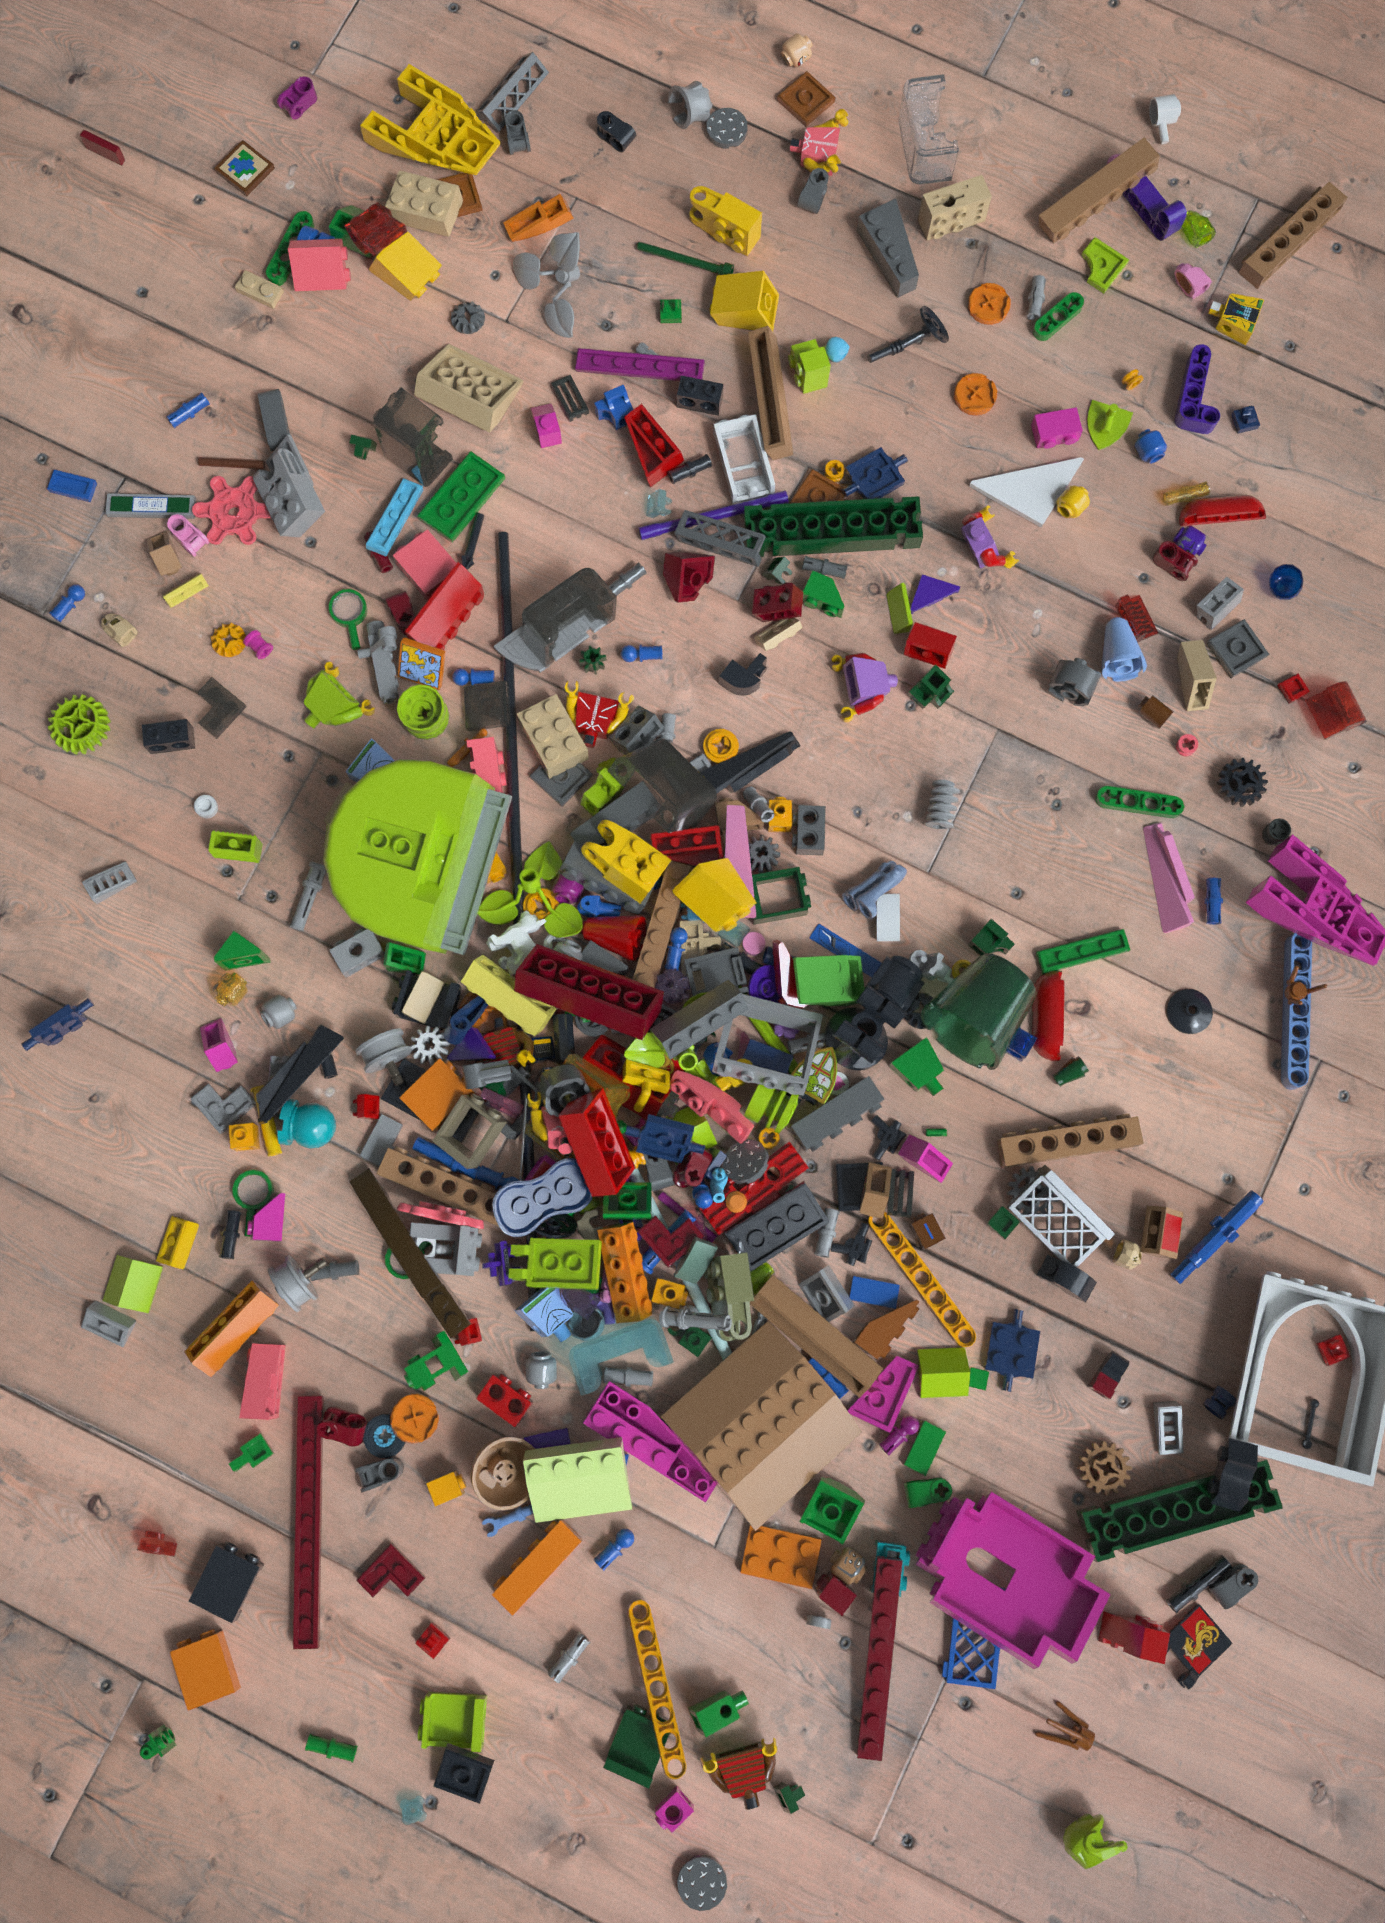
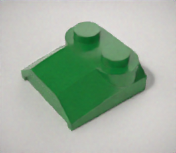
[799,1477,865,1545]

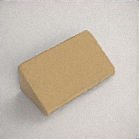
[402,971,445,1024]

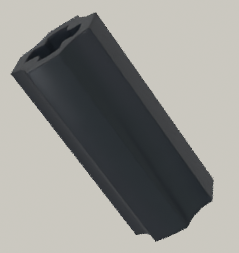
[553,1014,575,1063]

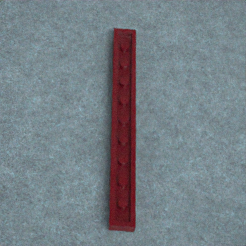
[293,1396,324,1650]

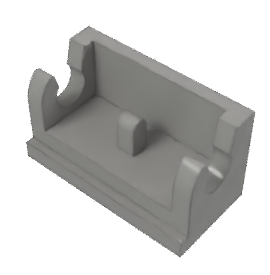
[1196,577,1244,630]

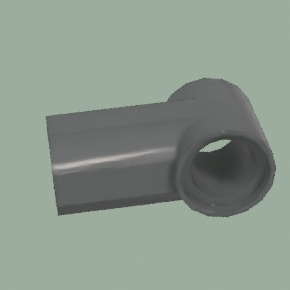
[462,1060,511,1089]

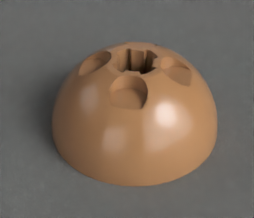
[471,1436,534,1510]

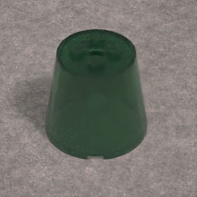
[921,953,1037,1070]

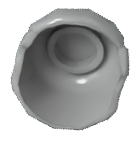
[568,1304,605,1341]

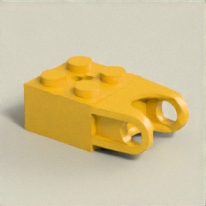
[690,186,762,256]
[581,820,671,904]

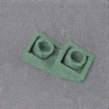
[674,1237,718,1284]

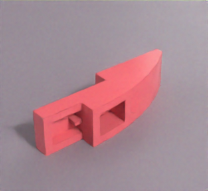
[669,1070,754,1144]

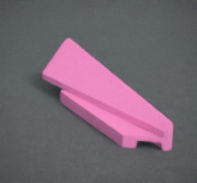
[725,805,756,918]
[1143,822,1195,933]

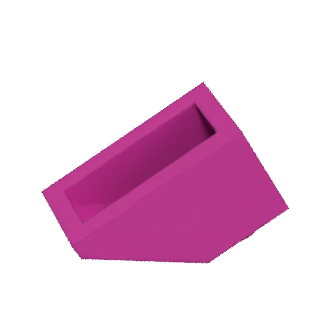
[531,403,562,448]
[200,1018,238,1072]
[898,1134,953,1183]
[247,1193,285,1242]

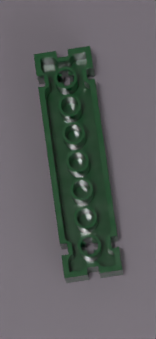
[743,496,923,557]
[1076,1458,1283,1562]

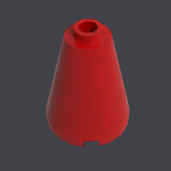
[581,915,647,961]

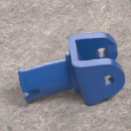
[577,895,621,918]

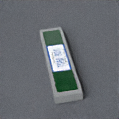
[106,494,196,519]

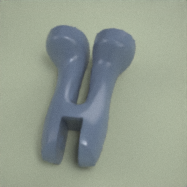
[842,860,907,920]

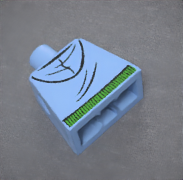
[346,738,395,782]
[514,1288,573,1342]

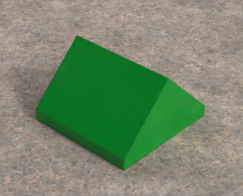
[214,931,271,971]
[603,1182,652,1220]

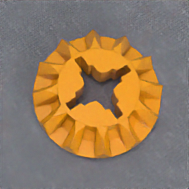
[211,623,246,657]
[703,729,739,764]
[523,888,559,920]

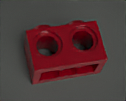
[752,582,803,622]
[815,1571,857,1616]

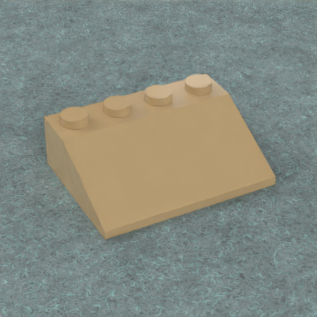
[414,344,523,433]

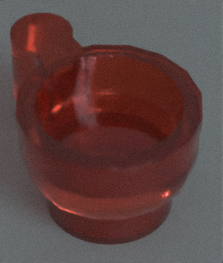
[136,1531,178,1557]

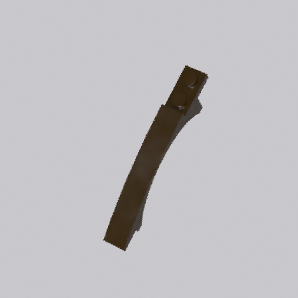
[349,1168,471,1339]

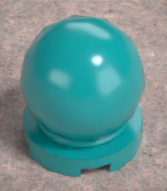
[277,1099,336,1149]

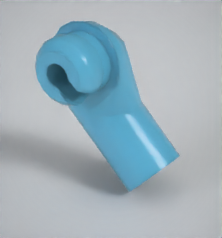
[710,1168,728,1203]

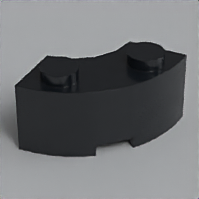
[1208,1438,1258,1511]

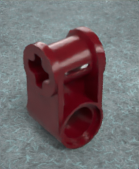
[1153,541,1198,581]
[385,590,415,636]
[673,1141,713,1188]
[317,1407,367,1447]

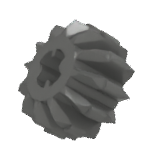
[748,835,781,874]

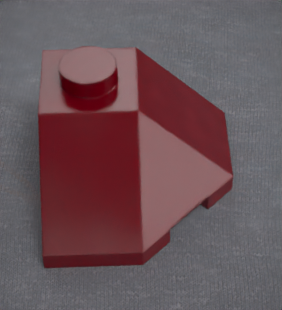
[663,552,715,603]

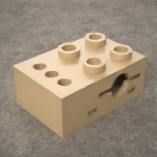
[918,175,992,241]

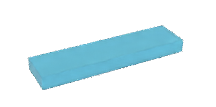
[366,478,423,556]

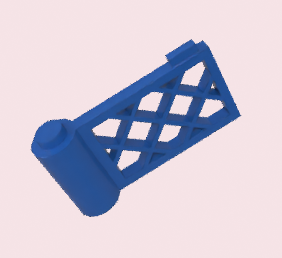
[942,1587,1006,1689]

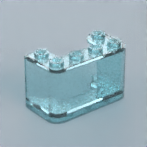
[569,1319,674,1396]

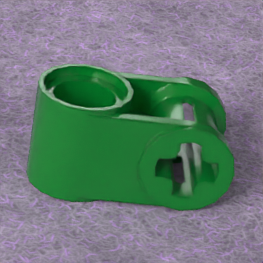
[904,1478,952,1508]

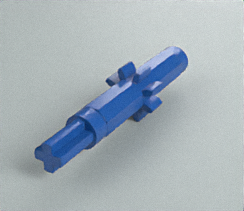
[1170,1190,1264,1284]

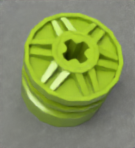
[397,684,449,740]
[744,1084,799,1134]

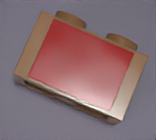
[1140,1205,1184,1259]

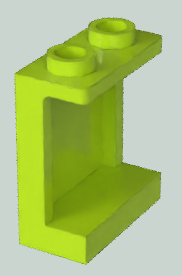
[418,1691,487,1752]

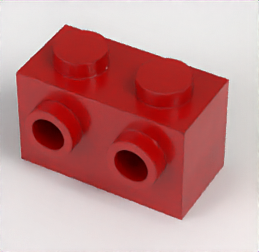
[904,622,957,669]

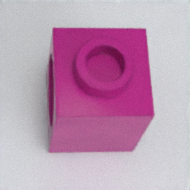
[655,1786,694,1833]

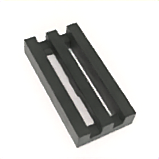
[551,374,589,422]
[887,1169,914,1218]

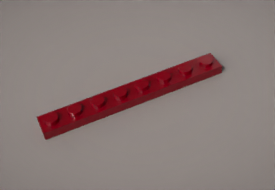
[857,1556,903,1761]

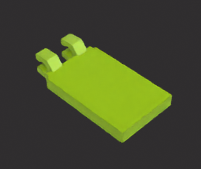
[508,1238,602,1290]

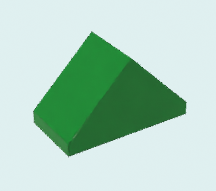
[383,942,426,975]

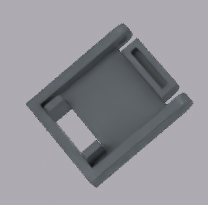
[685,947,749,996]

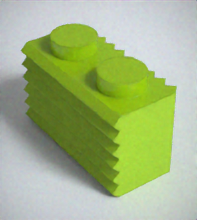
[209,830,263,863]

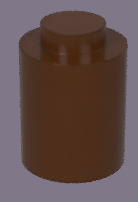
[1138,695,1174,729]

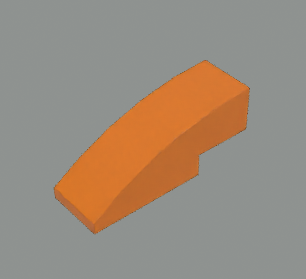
[503,194,574,242]

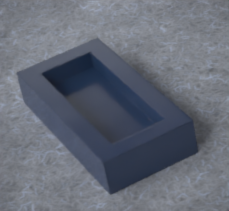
[742,1039,794,1074]

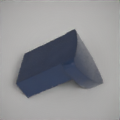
[703,1148,727,1182]

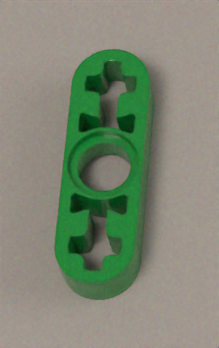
[1033,292,1084,341]

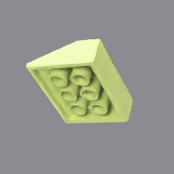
[523,1437,632,1523]

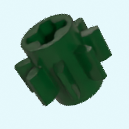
[579,645,607,675]

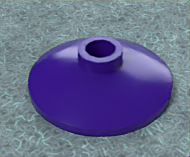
[748,965,780,1003]

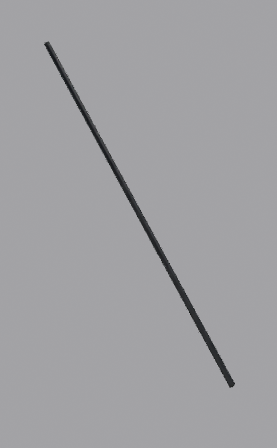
[498,532,540,1332]

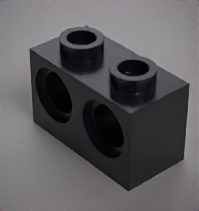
[677,375,724,416]
[142,719,196,754]

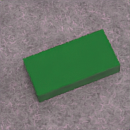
[903,1421,946,1476]

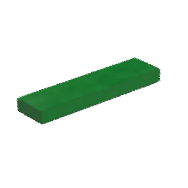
[1036,929,1131,975]

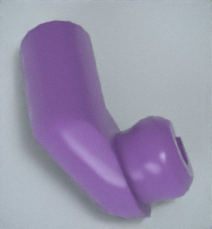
[590,1293,615,1325]

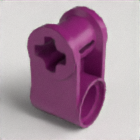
[277,76,318,120]

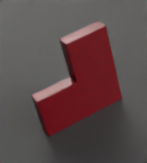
[637,1215,704,1268]
[356,1543,426,1598]

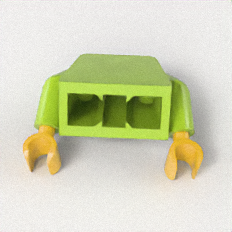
[304,662,375,728]

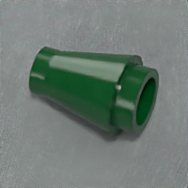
[1052,1056,1089,1087]

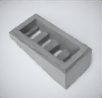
[82,861,137,904]
[1153,1401,1183,1455]

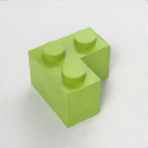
[788,339,831,394]

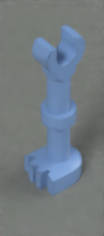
[482,1504,533,1537]

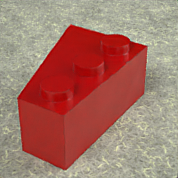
[625,403,684,488]
[651,825,723,867]
[1098,1611,1170,1664]

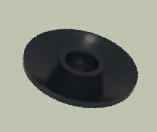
[1166,989,1213,1034]

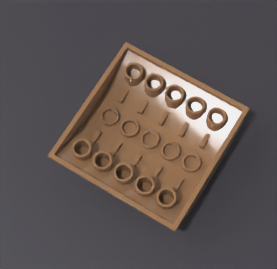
[660,1321,862,1531]

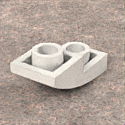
[877,893,900,941]

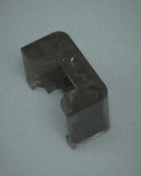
[373,387,453,487]
[522,568,617,668]

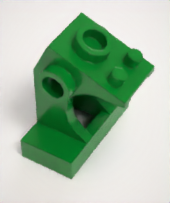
[404,1331,469,1391]

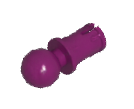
[878,1416,919,1456]

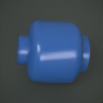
[1135,429,1167,464]

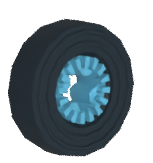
[363,1414,406,1458]

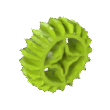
[48,694,111,755]

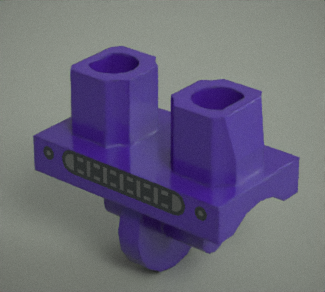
[482,1241,521,1286]

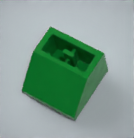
[328,205,390,258]

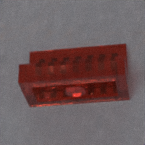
[1115,594,1158,642]

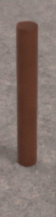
[198,457,265,469]

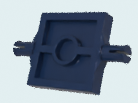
[842,447,908,499]
[21,998,94,1051]
[625,1114,705,1163]
[985,1309,1041,1392]

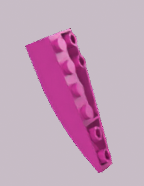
[583,1381,716,1503]

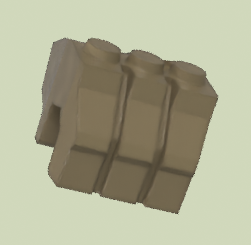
[576,1209,603,1253]

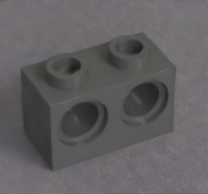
[609,705,664,760]
[792,805,826,856]

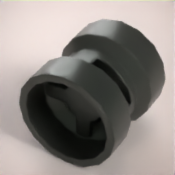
[1262,818,1291,846]

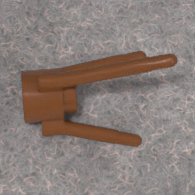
[1284,965,1327,1005]
[1035,1701,1095,1751]

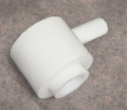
[1149,94,1181,144]

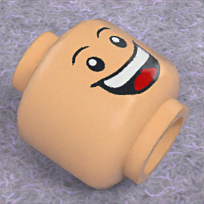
[781,33,813,67]

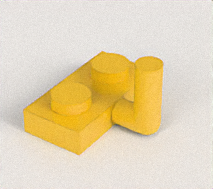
[623,1059,670,1112]

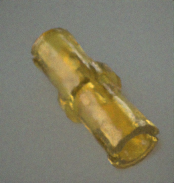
[1163,481,1210,506]

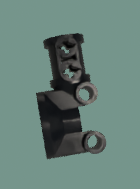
[824,956,925,1071]

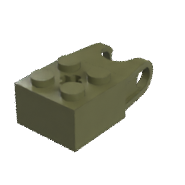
[704,1253,754,1341]

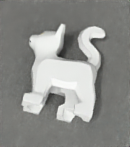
[486,911,566,976]

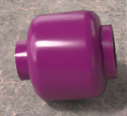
[552,873,584,905]

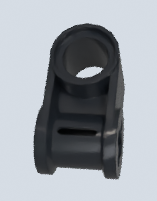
[597,111,637,152]

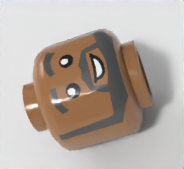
[829,1547,867,1585]

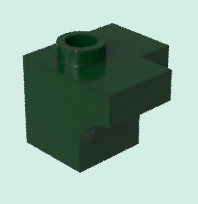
[907,664,954,709]
[968,918,1015,960]

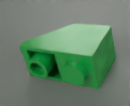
[803,571,845,618]

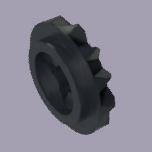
[904,993,940,1029]

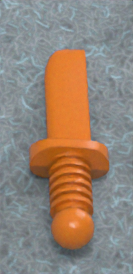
[447,728,488,767]

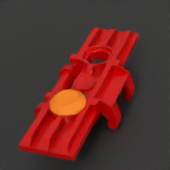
[699,1141,809,1235]

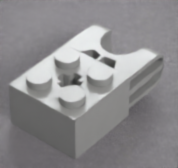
[253,448,325,537]

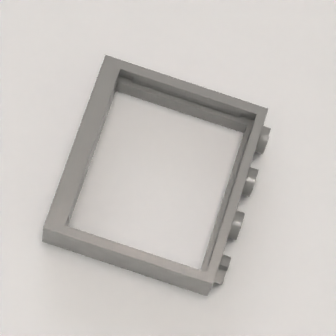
[712,994,823,1096]

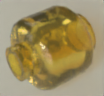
[213,972,248,1007]

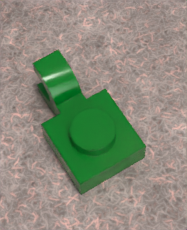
[229,1433,275,1472]

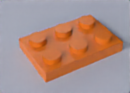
[740,1525,822,1589]

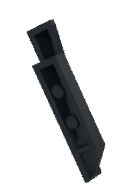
[694,731,801,798]
[256,1025,344,1125]

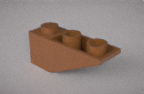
[853,1299,920,1360]

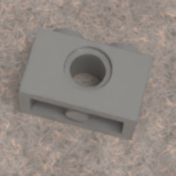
[330,928,385,978]

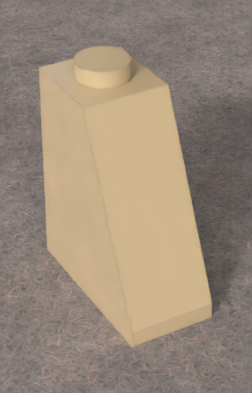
[1177,640,1217,711]

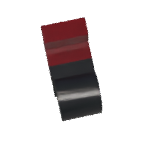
[1087,1350,1130,1399]

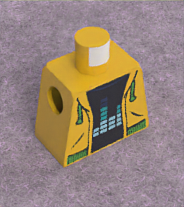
[1208,293,1264,345]

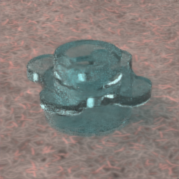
[400,1796,427,1825]

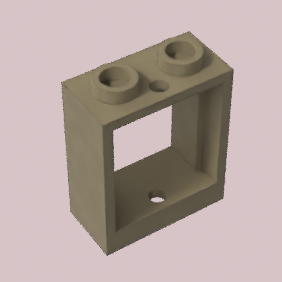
[433,1094,507,1169]

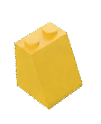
[368,227,442,301]
[709,270,779,331]
[672,858,757,932]

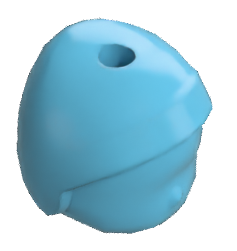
[825,337,850,363]

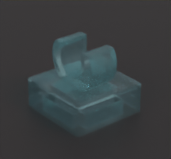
[646,489,672,518]

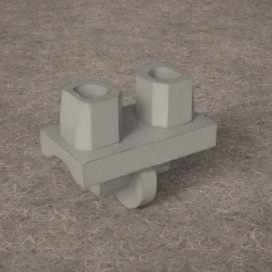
[909,950,950,981]

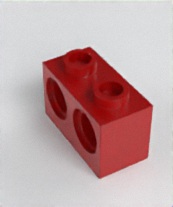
[476,1373,534,1427]

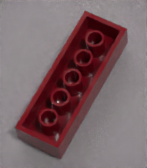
[514,944,664,1040]

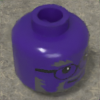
[1172,525,1207,556]

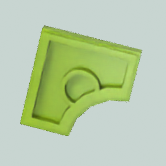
[1081,237,1129,294]

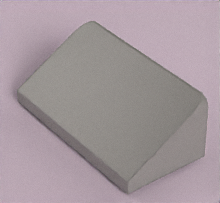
[81,1301,136,1347]

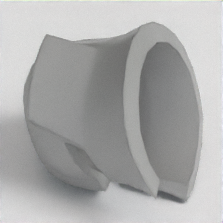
[668,81,713,129]

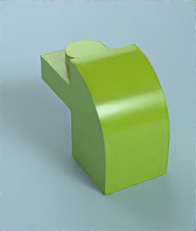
[580,767,624,816]

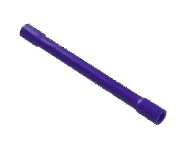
[639,490,789,540]

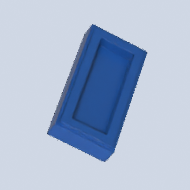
[47,470,97,503]
[849,1276,900,1309]

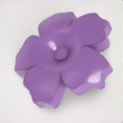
[773,1024,800,1040]

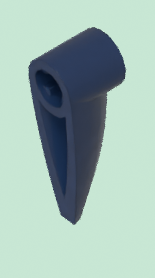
[444,996,488,1045]

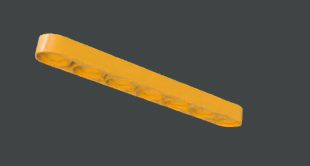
[868,1212,976,1347]
[628,1600,687,1780]

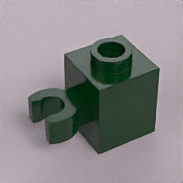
[668,1327,712,1357]

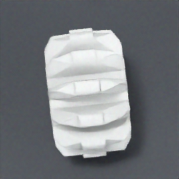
[410,1026,450,1066]

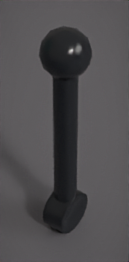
[1301,1399,1319,1449]

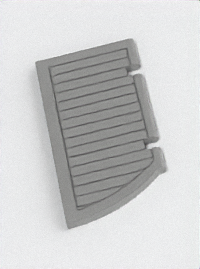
[494,586,609,673]

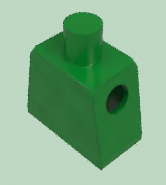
[889,1037,944,1096]
[688,1690,749,1737]

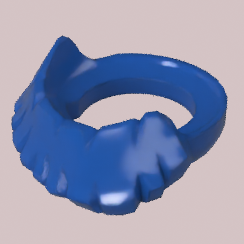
[703,1042,733,1077]

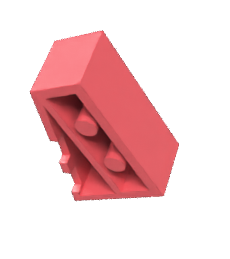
[466,737,508,795]
[239,1343,286,1420]

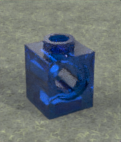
[1001,1026,1037,1062]

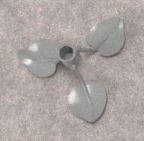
[513,232,580,338]

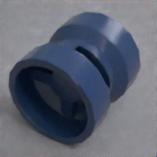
[1203,1385,1236,1420]

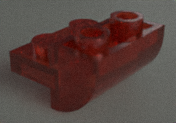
[344,202,408,255]
[1305,681,1367,740]

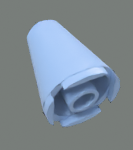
[1101,617,1147,682]

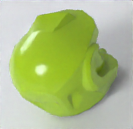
[1063,1814,1128,1869]

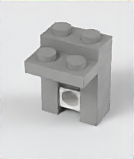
[410,1223,482,1276]

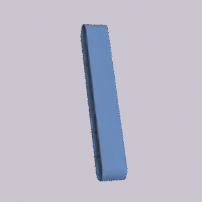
[1281,933,1312,1090]

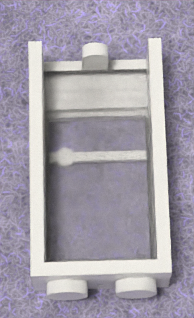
[713,414,775,504]

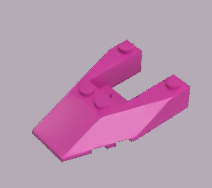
[1246,834,1385,966]

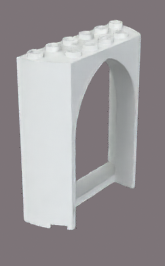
[1228,1271,1385,1487]

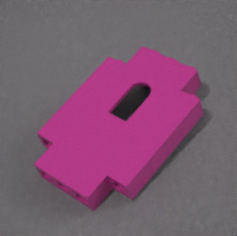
[915,1492,1111,1669]

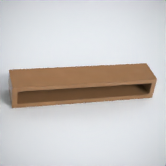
[1039,137,1160,244]
[748,326,794,461]
[633,861,691,988]
[750,1275,883,1398]

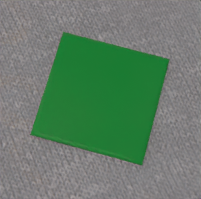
[969,1367,989,1391]

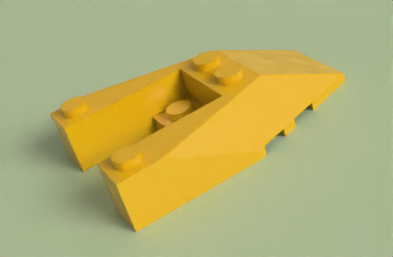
[360,64,500,175]

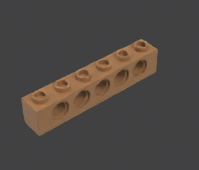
[1239,182,1348,289]
[997,1113,1144,1168]
[376,1146,499,1227]

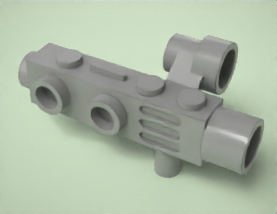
[357,621,399,704]

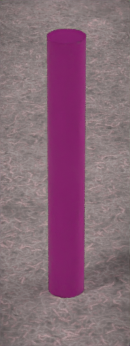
[657,1191,717,1243]

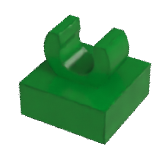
[660,299,682,324]

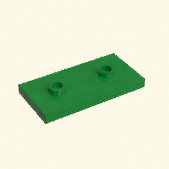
[417,451,505,543]

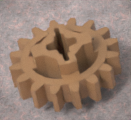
[1077,1441,1132,1495]

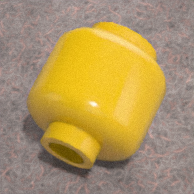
[1057,485,1090,518]

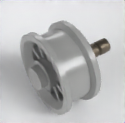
[355,1028,412,1086]
[268,1255,328,1312]

